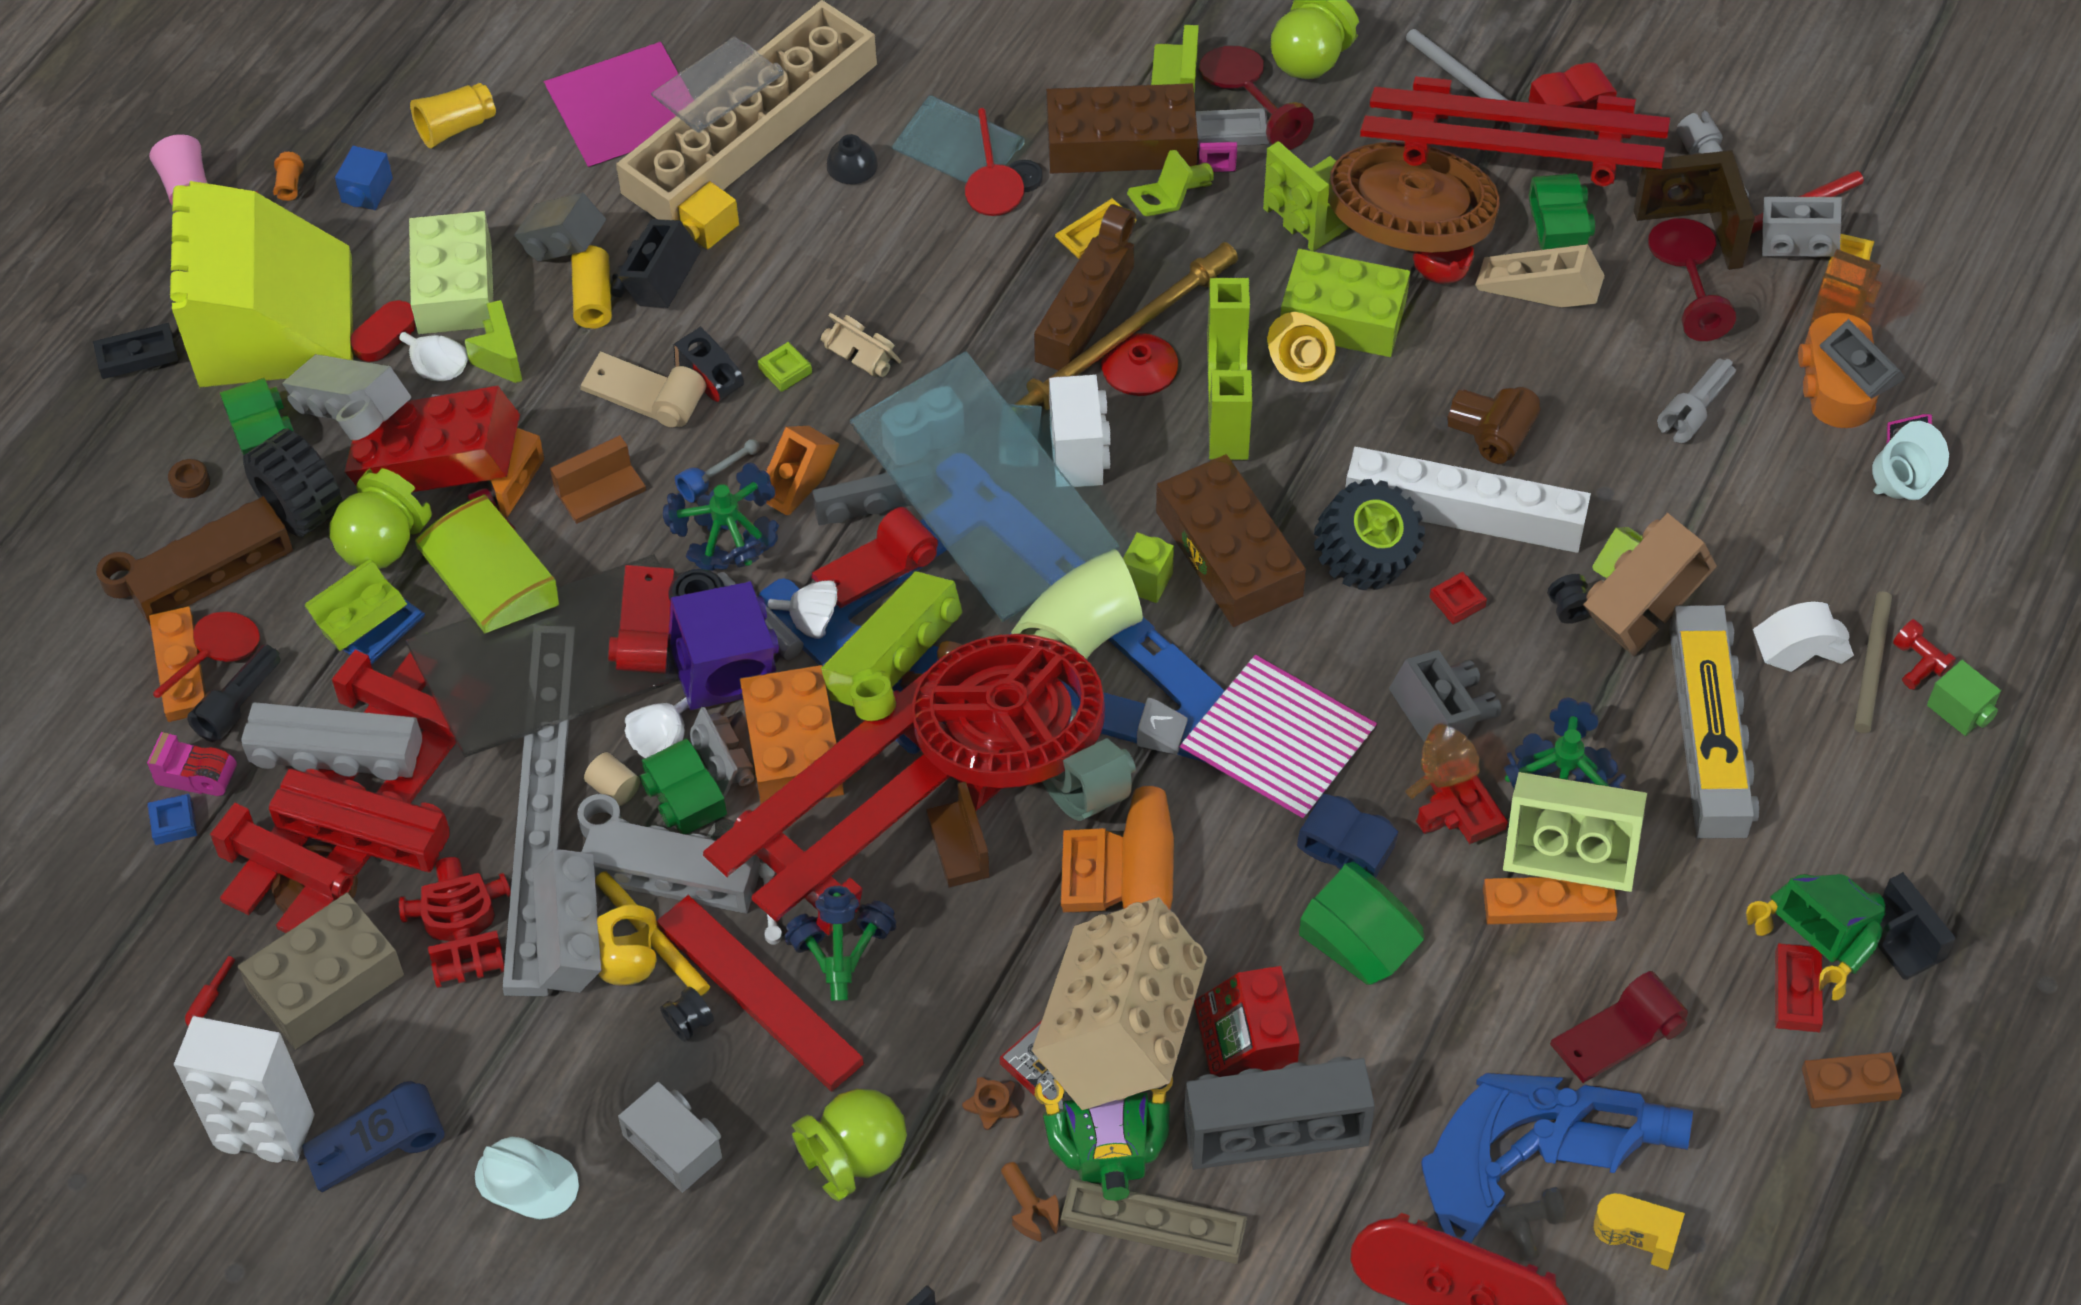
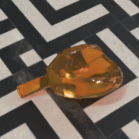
[1405,723,1480,799]

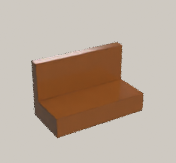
[550,435,646,524]

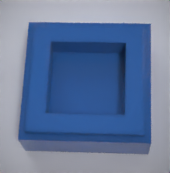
[148,794,198,845]

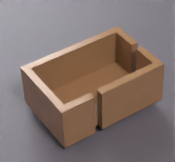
[1583,513,1717,656]

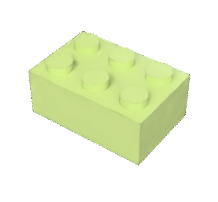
[409,211,493,334]
[1503,772,1647,892]

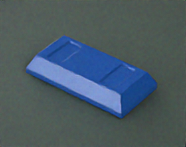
[343,599,425,665]

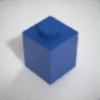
[335,146,393,210]

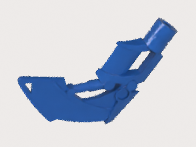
[1421,1073,1693,1243]

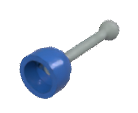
[675,439,760,503]

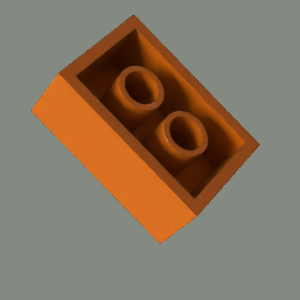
[740,665,844,804]

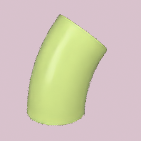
[1011,549,1143,659]

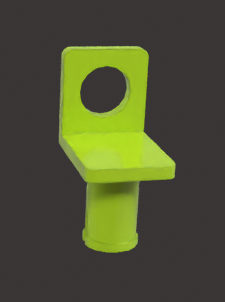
[1127,150,1214,216]

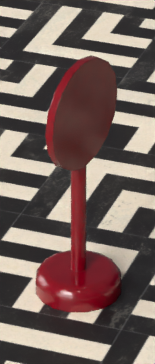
[1199,46,1314,150]
[1648,218,1736,341]

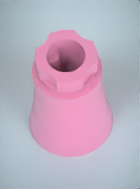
[149,135,208,212]

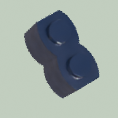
[1297,794,1398,878]

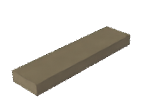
[1060,1178,1247,1264]

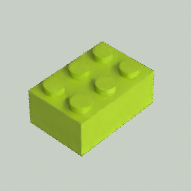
[1280,249,1410,357]

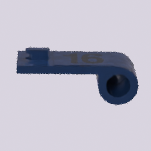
[302,1081,445,1193]

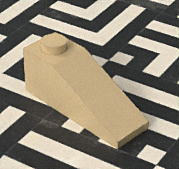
[1475,244,1605,308]

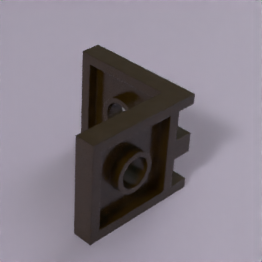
[1634,150,1755,270]

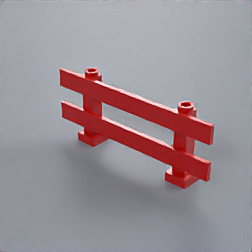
[1360,76,1671,186]
[210,650,494,933]
[703,670,1003,936]

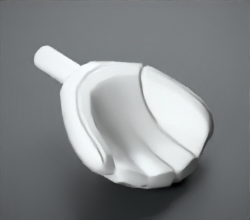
[399,332,469,382]
[768,580,838,639]
[625,697,689,758]

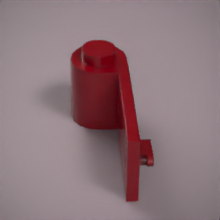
[1550,971,1688,1083]

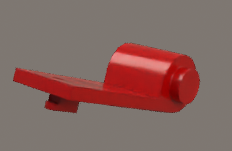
[812,507,938,608]
[608,565,674,673]

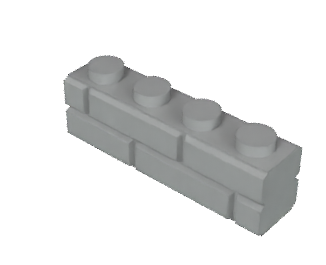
[241,702,422,780]

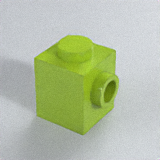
[1123,532,1174,603]

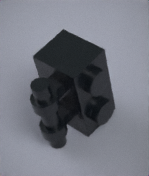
[610,219,701,308]

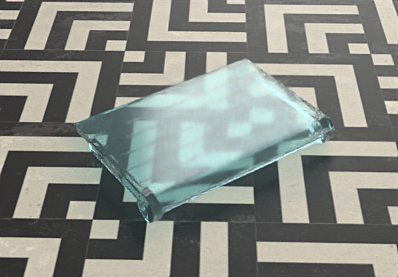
[892,95,1024,183]

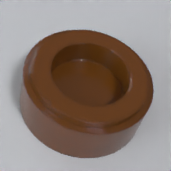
[168,459,210,498]

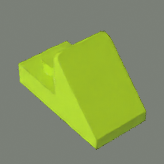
[465,300,522,383]

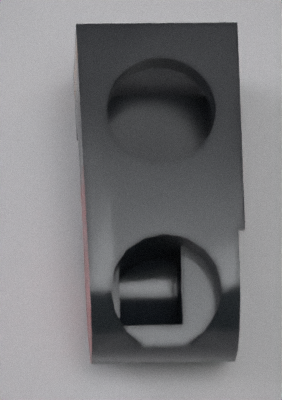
[673,326,744,402]

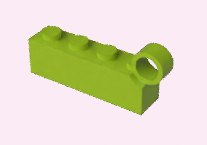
[821,571,963,721]

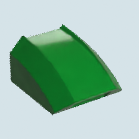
[1299,862,1424,985]

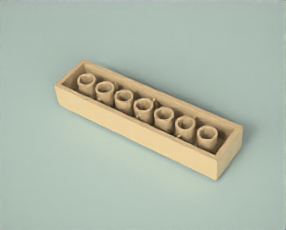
[616,0,877,220]

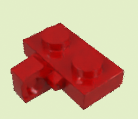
[1416,757,1508,845]

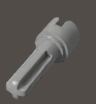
[1676,110,1749,197]
[1657,358,1736,443]

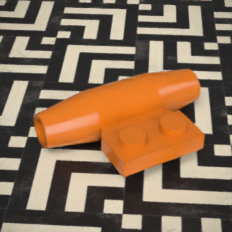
[1061,786,1174,913]

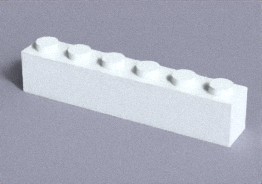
[1346,447,1591,553]

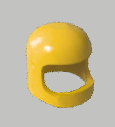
[597,905,657,986]

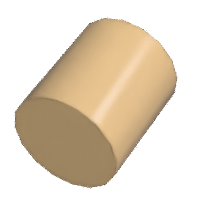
[584,752,641,806]

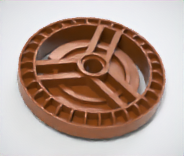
[1328,142,1499,252]

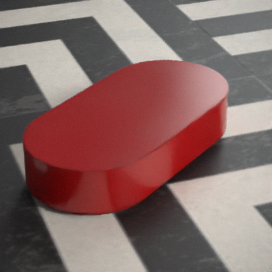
[350,300,416,362]

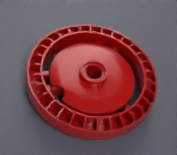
[912,634,1105,788]

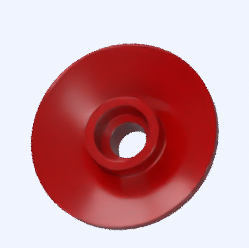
[1101,333,1178,396]

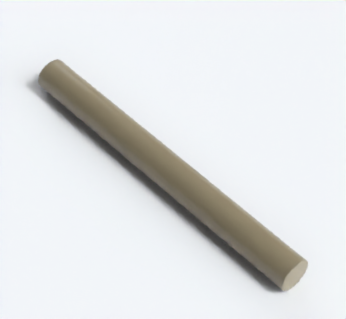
[1854,592,1892,733]

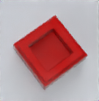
[1429,572,1487,625]

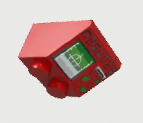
[1194,966,1300,1077]

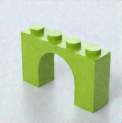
[1207,278,1252,460]

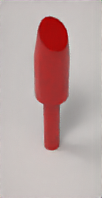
[185,956,236,1027]

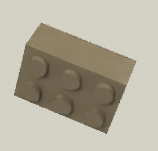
[238,892,404,1050]

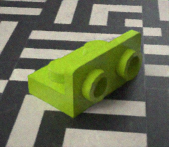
[305,560,407,651]

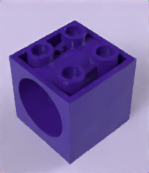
[668,581,779,710]

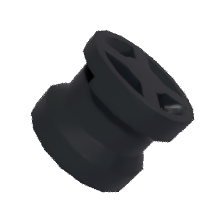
[1547,574,1590,624]
[660,986,714,1042]

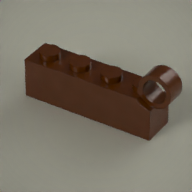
[1034,204,1136,371]
[96,496,293,626]

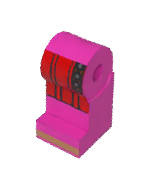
[147,732,237,796]

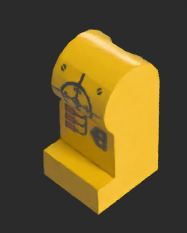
[1593,1193,1685,1270]

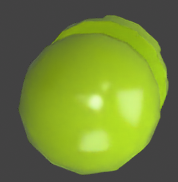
[1270,0,1359,79]
[330,468,432,569]
[791,1088,907,1202]

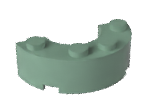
[1041,705,1136,821]

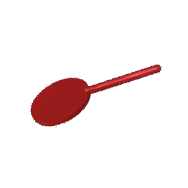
[965,108,1024,216]
[153,612,260,698]

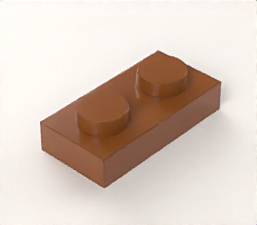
[1802,1052,1902,1108]

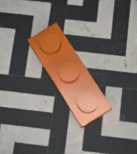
[149,606,206,722]
[1483,877,1617,924]

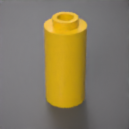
[571,245,612,329]

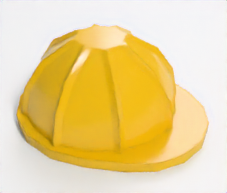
[1267,312,1336,383]

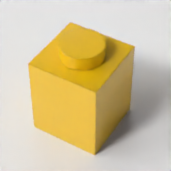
[678,181,739,250]

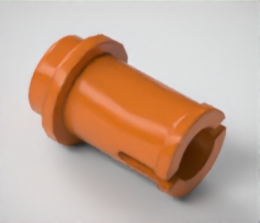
[273,152,304,201]

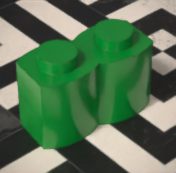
[1529,174,1595,250]
[220,378,294,456]
[639,738,727,835]

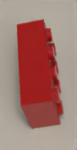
[345,386,520,492]

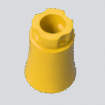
[410,83,496,149]

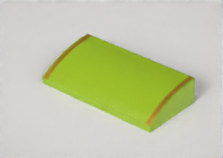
[415,495,559,633]

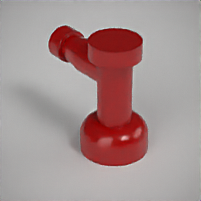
[1893,619,1957,690]

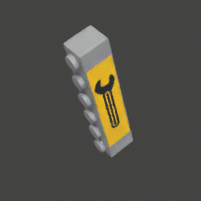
[1669,605,1759,838]

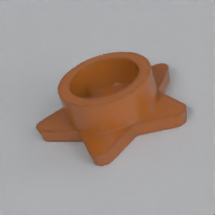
[962,1077,1019,1130]

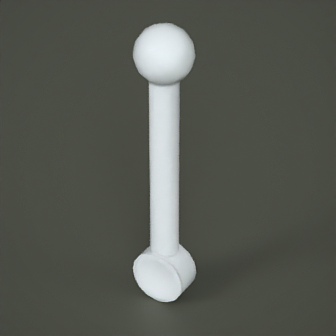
[759,863,782,945]

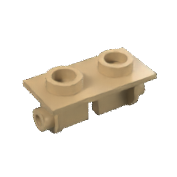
[821,313,901,377]

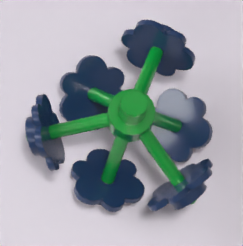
[663,462,779,571]
[1504,698,1627,789]

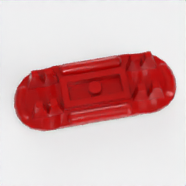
[1350,1213,1568,1305]

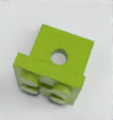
[1263,141,1350,252]

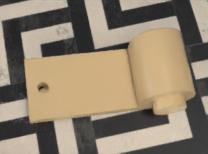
[581,351,707,427]

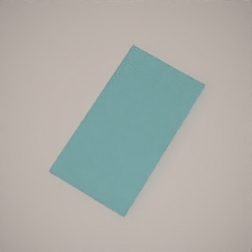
[850,351,1119,622]

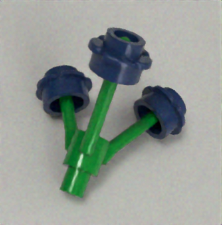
[785,886,897,1001]

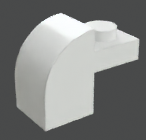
[1753,602,1854,672]

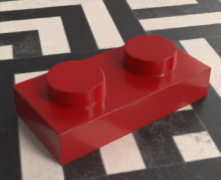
[1775,943,1823,1033]

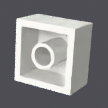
[1049,375,1110,488]

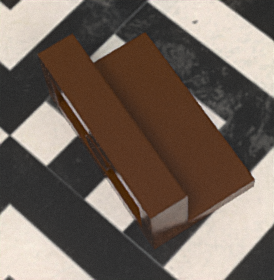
[926,782,990,888]

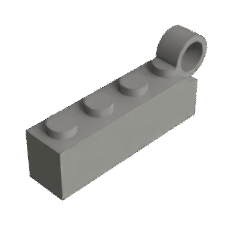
[282,354,412,440]
[577,794,760,914]

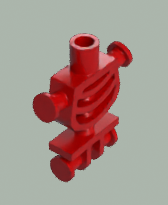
[399,857,511,988]

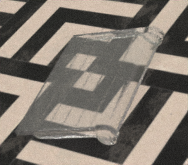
[651,36,784,133]

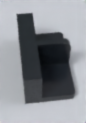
[1877,872,1956,980]

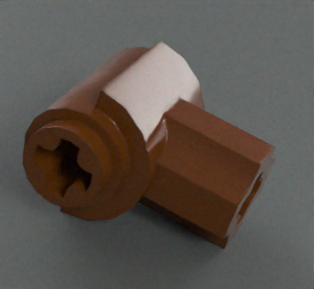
[1447,387,1541,464]

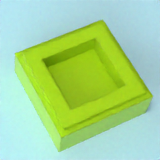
[758,342,812,392]

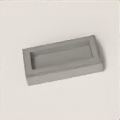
[1196,108,1269,147]

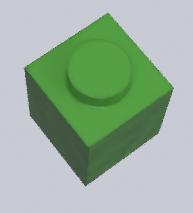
[1927,660,2001,736]

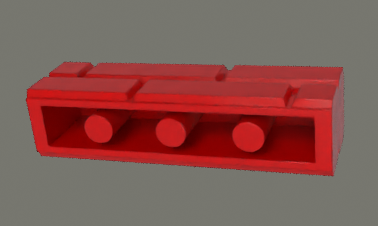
[269,768,450,873]

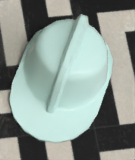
[1872,421,1949,500]
[475,1137,579,1220]

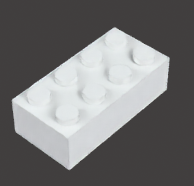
[174,1016,315,1162]

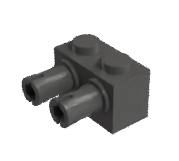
[1389,650,1501,753]

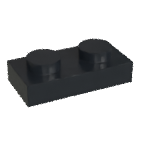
[93,323,179,379]

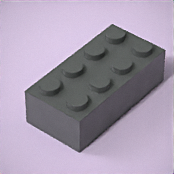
[1184,1057,1375,1170]

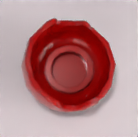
[1412,246,1474,284]

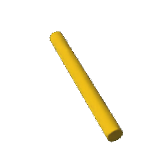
[595,871,710,996]

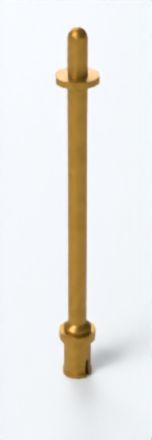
[1009,242,1238,420]

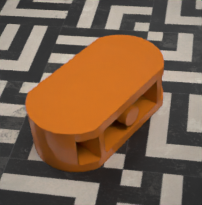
[1798,313,1880,428]

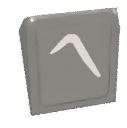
[1137,697,1188,755]

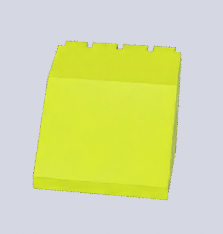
[170,181,353,387]

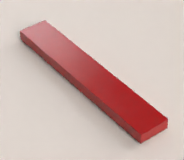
[656,895,864,1092]

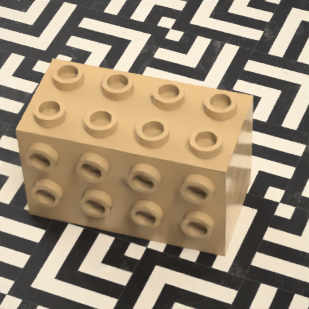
[1032,897,1207,1110]

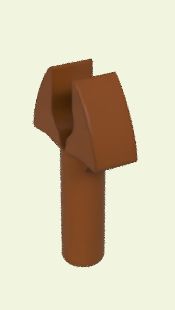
[1001,1162,1059,1242]

